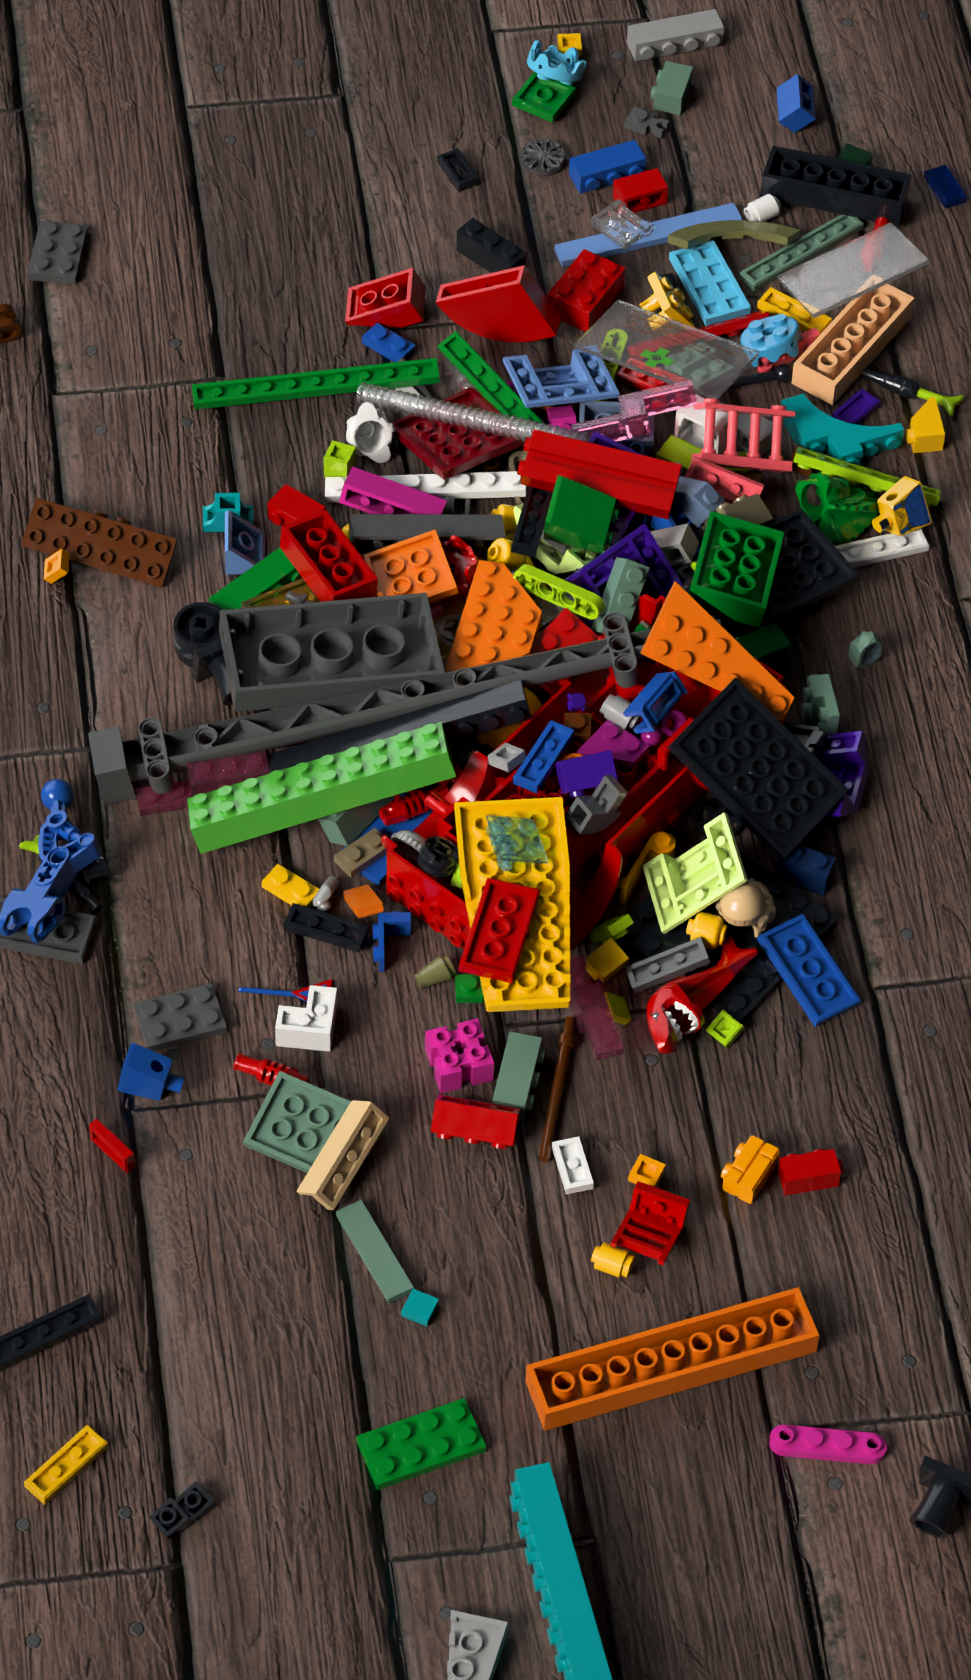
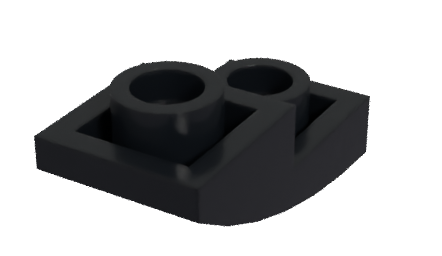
[149,1481,217,1539]

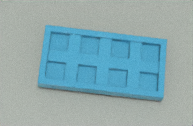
[669,240,751,326]

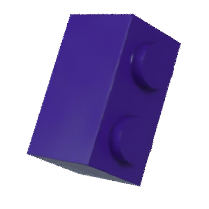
[555,750,618,798]

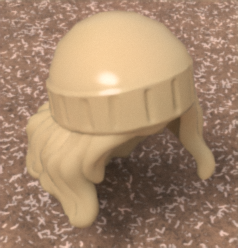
[715,878,776,938]

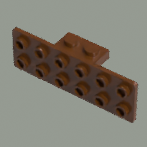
[21,498,178,588]

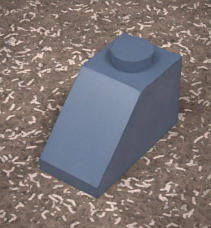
[673,476,725,528]

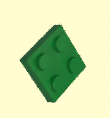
[512,72,576,123]

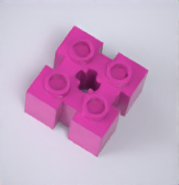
[425,1018,494,1094]

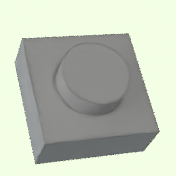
[488,743,526,772]

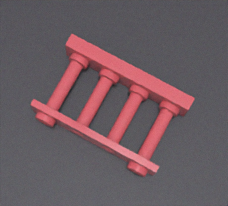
[691,399,795,473]

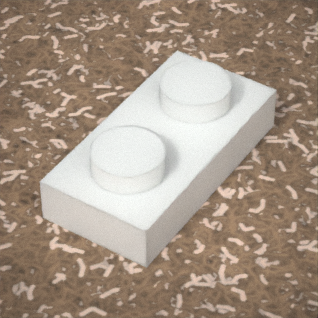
[552,1137,594,1195]

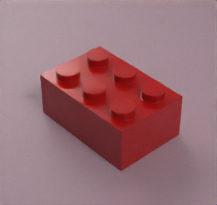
[547,249,626,333]
[530,608,599,702]

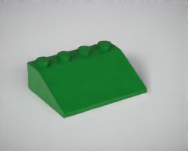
[690,511,784,628]

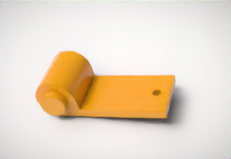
[617,832,676,906]

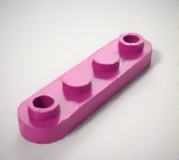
[769,1425,887,1464]

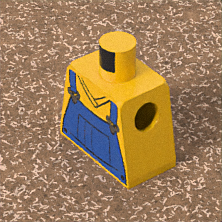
[872,476,932,536]

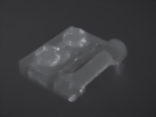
[591,199,655,250]

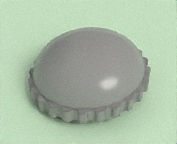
[390,830,426,863]

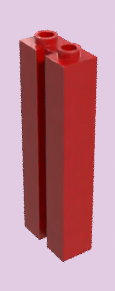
[517,429,682,520]

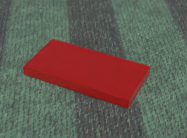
[459,877,541,984]

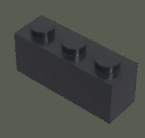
[456,217,527,273]

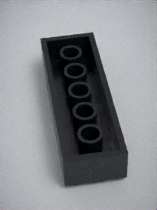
[760,146,912,227]

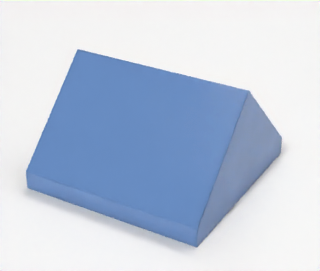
[225,510,265,574]

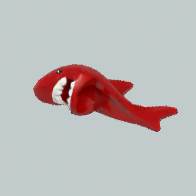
[647,936,758,1054]

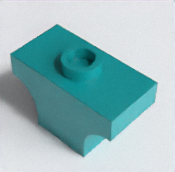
[203,493,254,532]

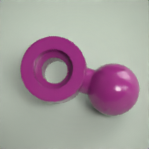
[641,710,686,746]

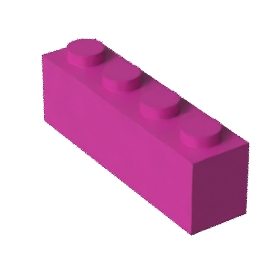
[339,466,447,514]

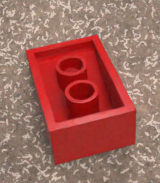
[345,267,426,328]

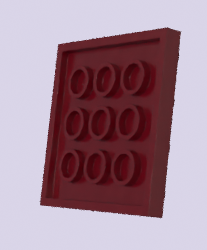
[391,387,527,480]

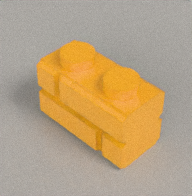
[721,1135,780,1204]

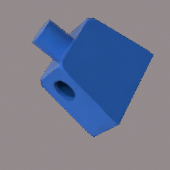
[117,1042,185,1101]

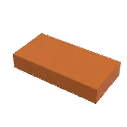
[343,884,384,918]

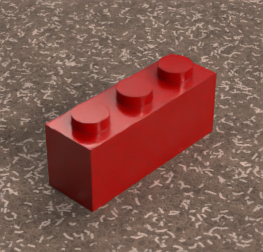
[430,1095,521,1149]

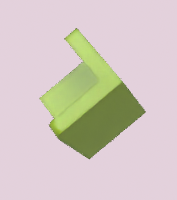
[323,440,356,477]

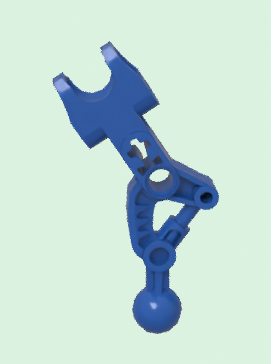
[0,779,102,943]

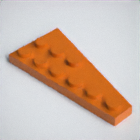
[640,581,794,721]

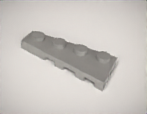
[447,1610,510,1680]

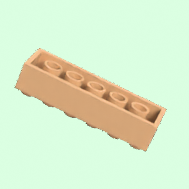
[791,276,914,406]

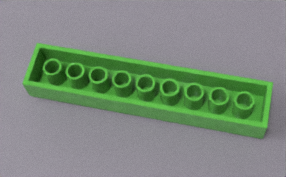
[187,722,456,854]

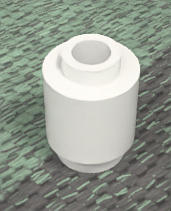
[744,194,781,222]

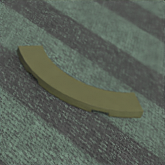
[668,220,801,250]

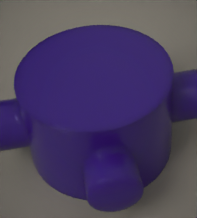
[567,693,586,712]

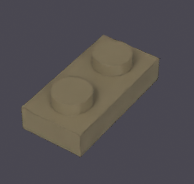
[334,828,387,878]

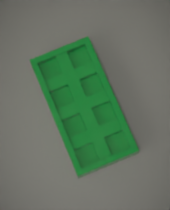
[356,1398,486,1490]

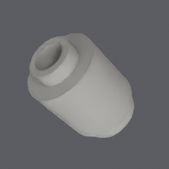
[600,694,641,730]

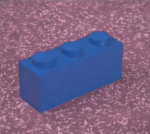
[569,140,646,194]

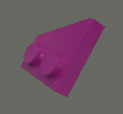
[576,720,650,769]

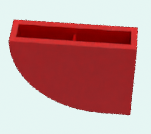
[436,265,561,343]

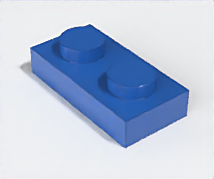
[362,323,415,362]

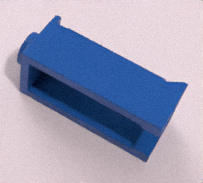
[623,671,688,734]

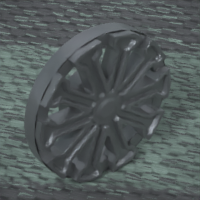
[520,138,565,175]

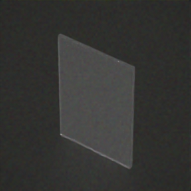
[776,223,930,318]

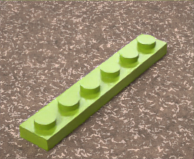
[793,447,941,507]

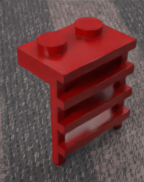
[610,1181,691,1265]

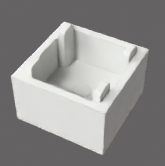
[674,392,728,454]

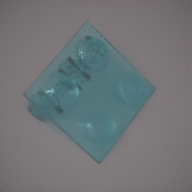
[486,815,548,871]

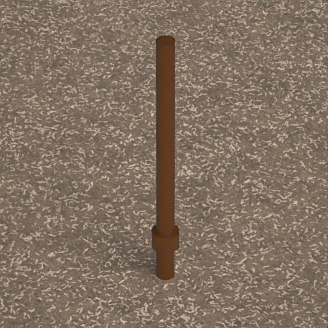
[538,1016,576,1162]

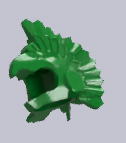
[795,472,880,545]

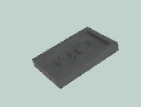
[27,221,88,285]
[133,983,227,1051]

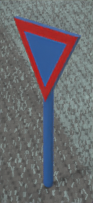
[238,979,332,1002]

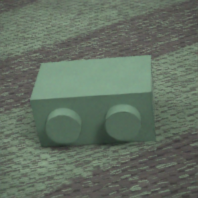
[650,61,693,115]

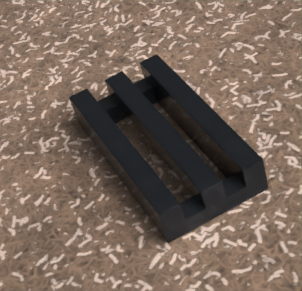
[437,149,480,192]

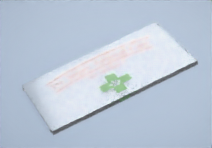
[574,299,759,399]

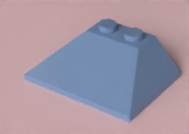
[503,347,620,408]

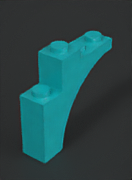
[781,393,904,466]

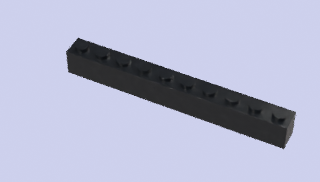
[267,680,532,773]

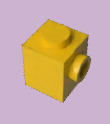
[586,937,629,984]

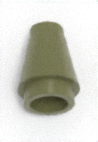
[414,955,456,989]

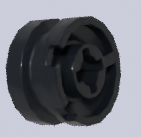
[417,836,459,878]

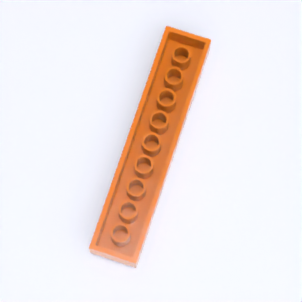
[525,1287,819,1431]

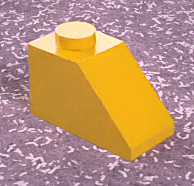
[906,397,945,453]

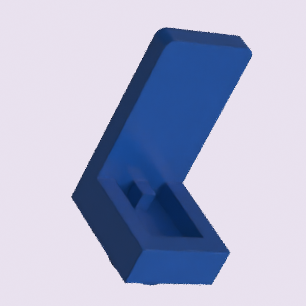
[373,911,411,972]

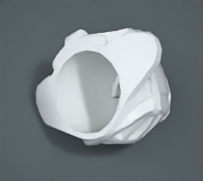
[346,402,395,463]

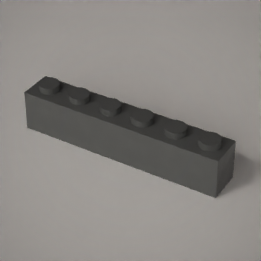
[348,514,506,554]

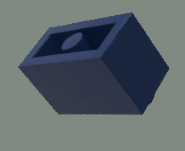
[774,845,836,896]

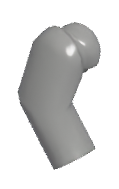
[313,876,339,912]

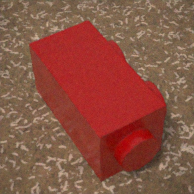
[778,1149,844,1196]

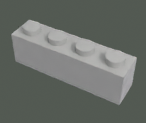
[627,9,724,61]

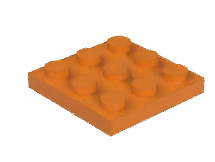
[363,529,459,603]

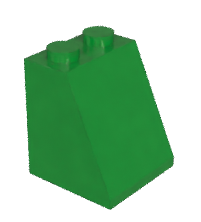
[543,475,619,553]

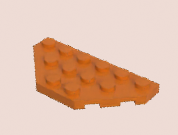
[445,560,543,673]

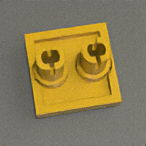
[639,272,695,334]

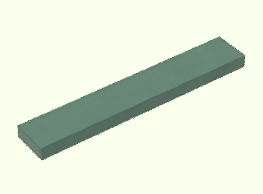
[739,214,864,292]

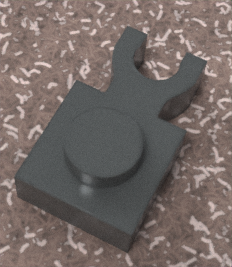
[624,106,669,139]

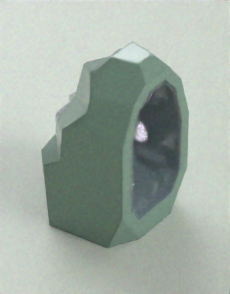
[848,630,883,668]

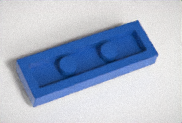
[513,720,574,794]

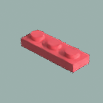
[685,456,764,502]

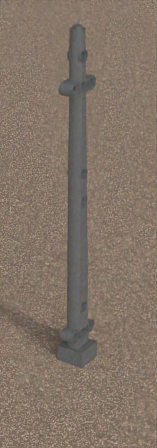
[88,612,721,805]

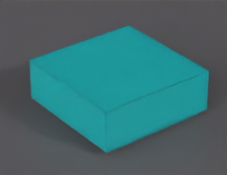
[401,1289,439,1326]

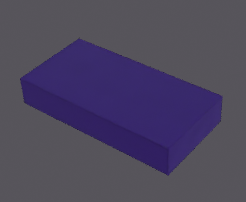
[830,388,881,425]

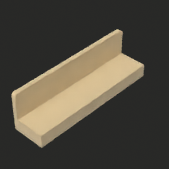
[297,1100,389,1210]

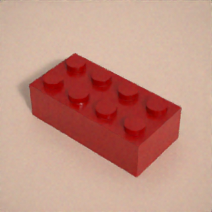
[280,510,378,602]

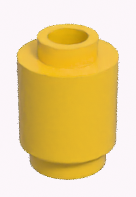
[591,1242,635,1278]

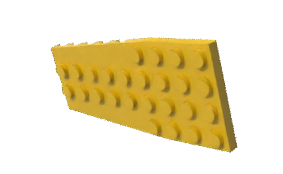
[454,797,571,1012]

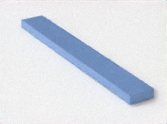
[554,203,742,267]

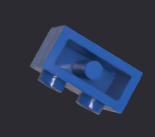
[777,74,816,133]

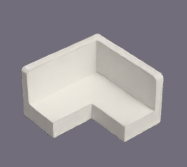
[275,985,337,1052]

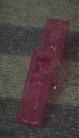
[572,379,697,442]
[135,751,270,816]
[570,956,624,1060]

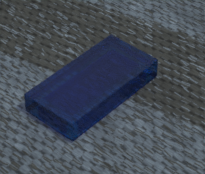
[924,165,967,208]

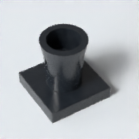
[192,640,233,706]
[909,1455,971,1539]

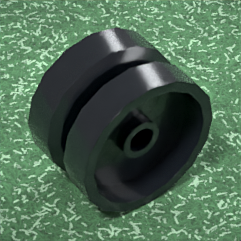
[173,602,223,667]

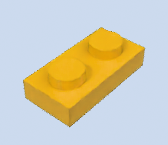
[262,864,319,908]

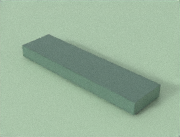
[336,1200,414,1304]

